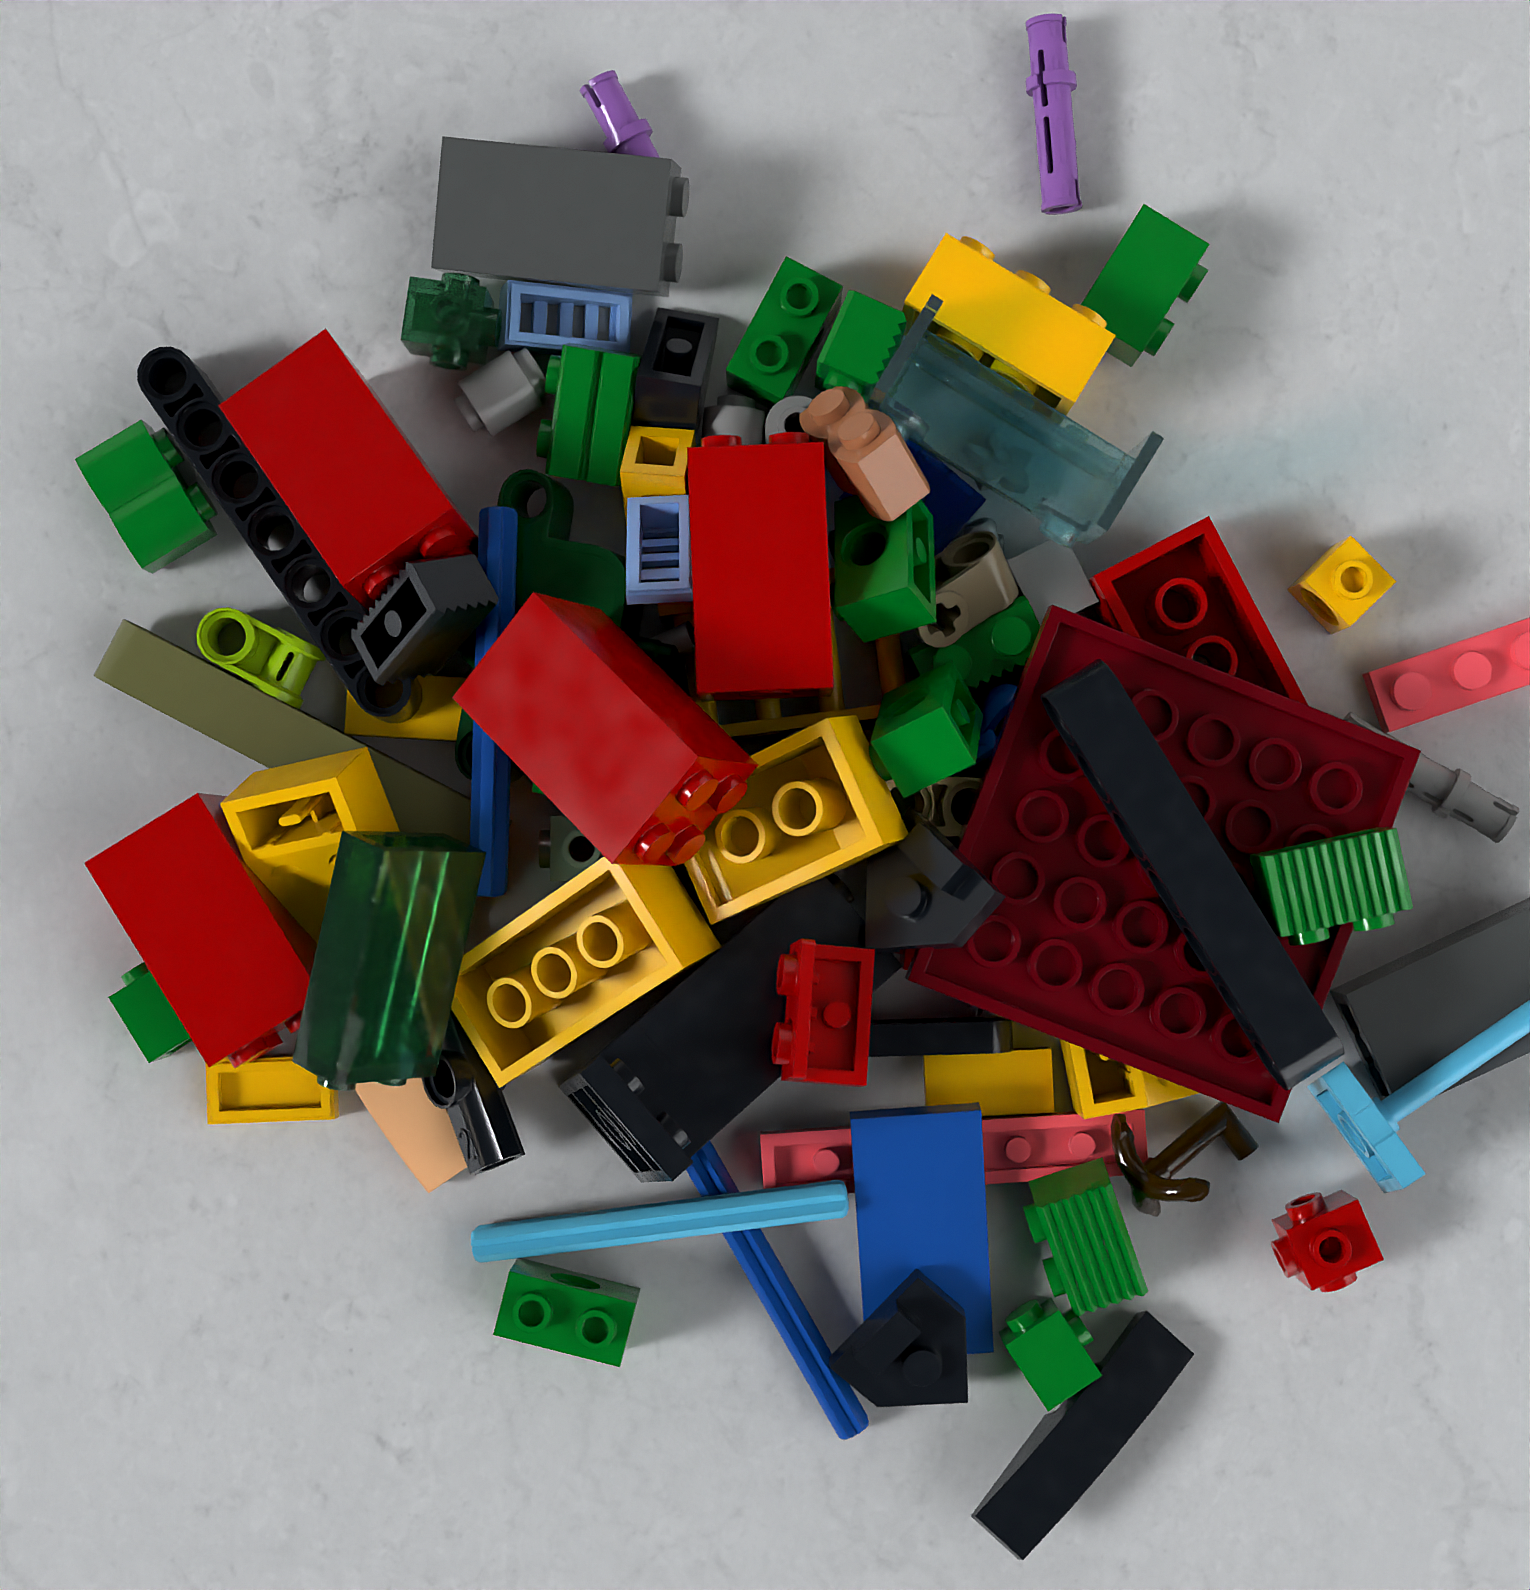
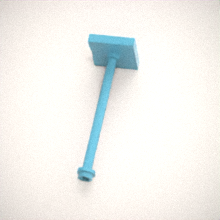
[1307,1000,1530,1193]

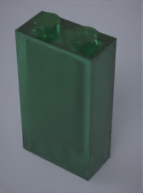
[292,831,486,1091]

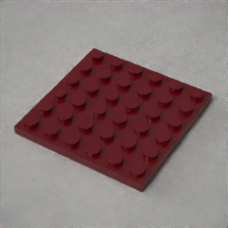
[905,605,1421,1123]

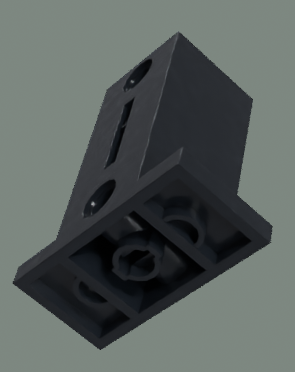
[558,873,903,1183]

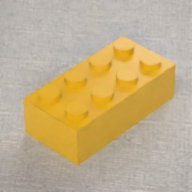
[432,857,722,1088]

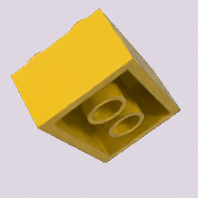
[902,233,1116,428]

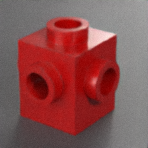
[1271,1190,1384,1292]

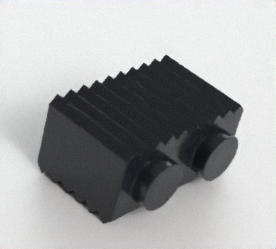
[352,552,499,686]

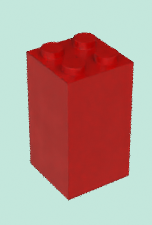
[218,328,478,611]
[687,432,834,702]
[452,592,758,866]
[84,793,347,1069]

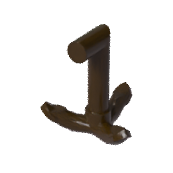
[1111,1101,1259,1217]

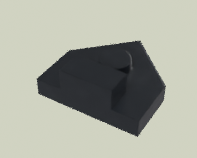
[865,807,1006,954]
[829,1268,968,1407]

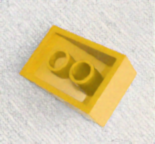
[684,715,909,925]

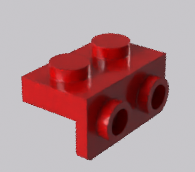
[772,938,875,1087]

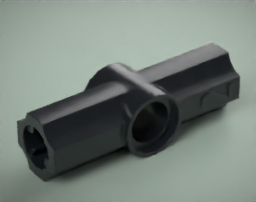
[405,979,525,1175]

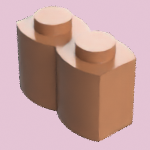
[799,386,930,521]

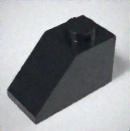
[632,307,719,441]

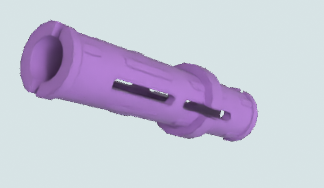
[1025,13,1082,215]

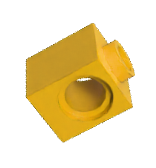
[1287,536,1396,634]

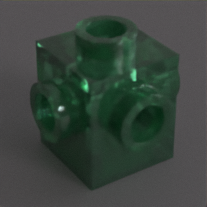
[400,273,502,371]

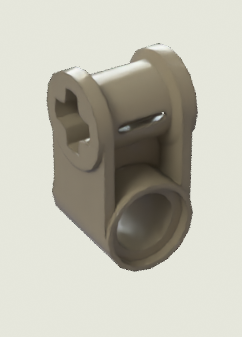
[910,530,1018,647]

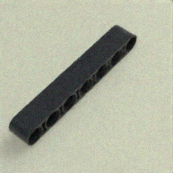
[137,346,422,723]
[1040,659,1345,1091]

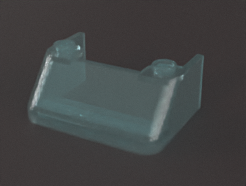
[867,294,1164,548]

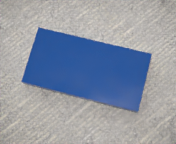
[849,1102,994,1354]

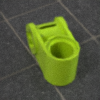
[196,607,326,709]

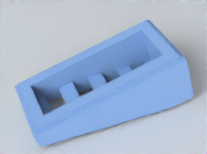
[497,280,633,355]
[626,495,693,605]

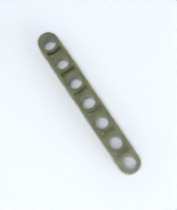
[94,619,512,872]

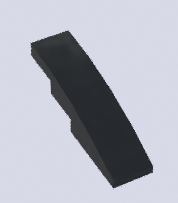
[971,1311,1194,1560]

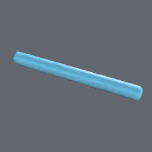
[471,1180,849,1263]

